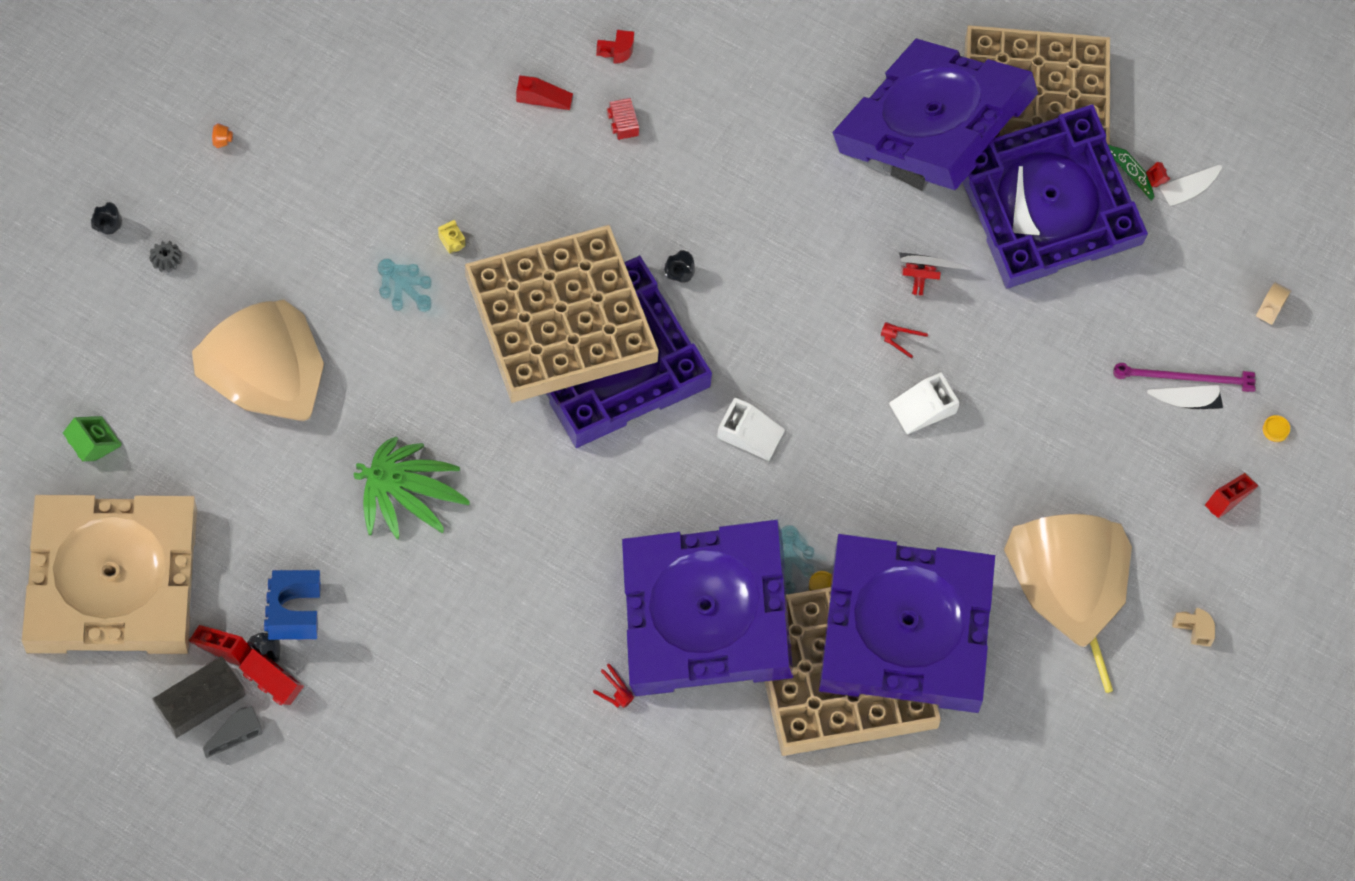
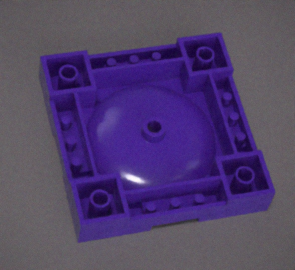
[832,38,1038,190]
[963,104,1148,289]
[546,255,712,449]
[622,519,793,697]
[819,534,996,713]

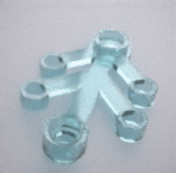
[378,259,432,312]
[781,525,815,595]

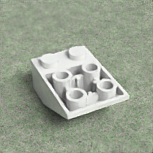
[889,372,960,435]
[717,398,785,461]

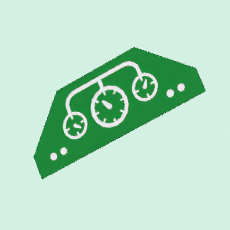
[1108,145,1155,201]

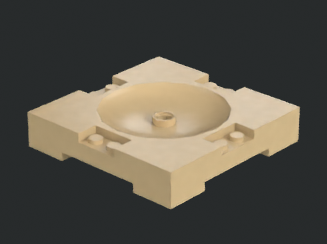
[22,495,197,654]

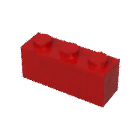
[239,649,304,706]

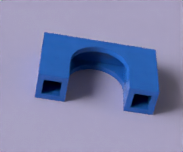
[264,570,321,640]

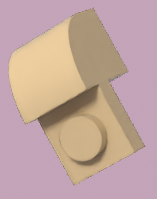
[1256,282,1292,325]
[1172,608,1215,647]

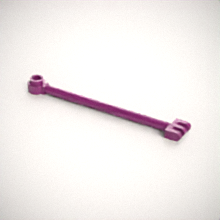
[1113,363,1256,392]

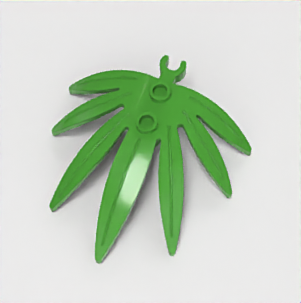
[353,437,470,539]

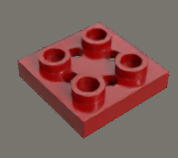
[901,263,941,296]

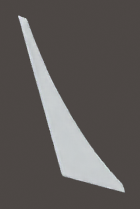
[1013,166,1039,235]

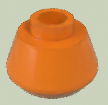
[212,123,233,148]

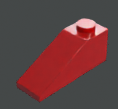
[516,75,573,110]
[1205,473,1259,518]
[189,625,252,666]

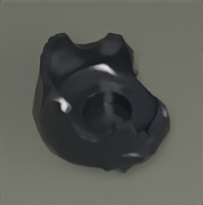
[91,202,122,235]
[664,250,695,283]
[247,633,281,662]

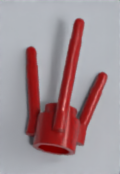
[881,322,928,358]
[593,664,634,708]

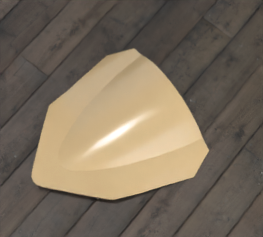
[192,299,324,421]
[1004,514,1132,647]

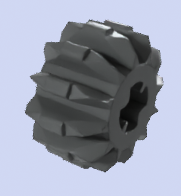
[149,240,182,272]

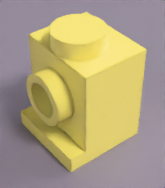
[438,220,465,254]

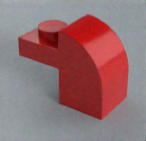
[596,30,635,64]

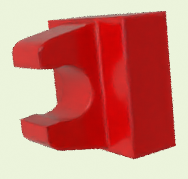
[1146,162,1170,188]

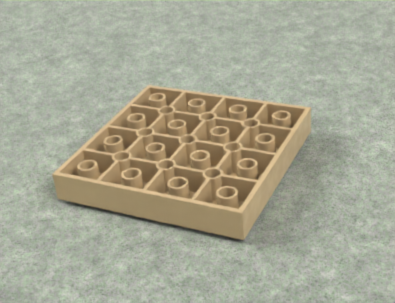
[964,25,1110,145]
[465,225,658,403]
[764,587,941,756]

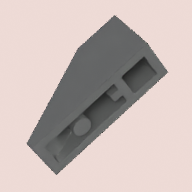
[203,706,263,758]

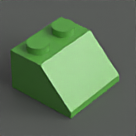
[63,416,122,462]

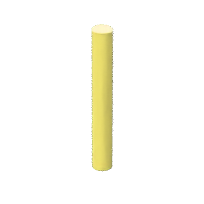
[1090,637,1113,693]

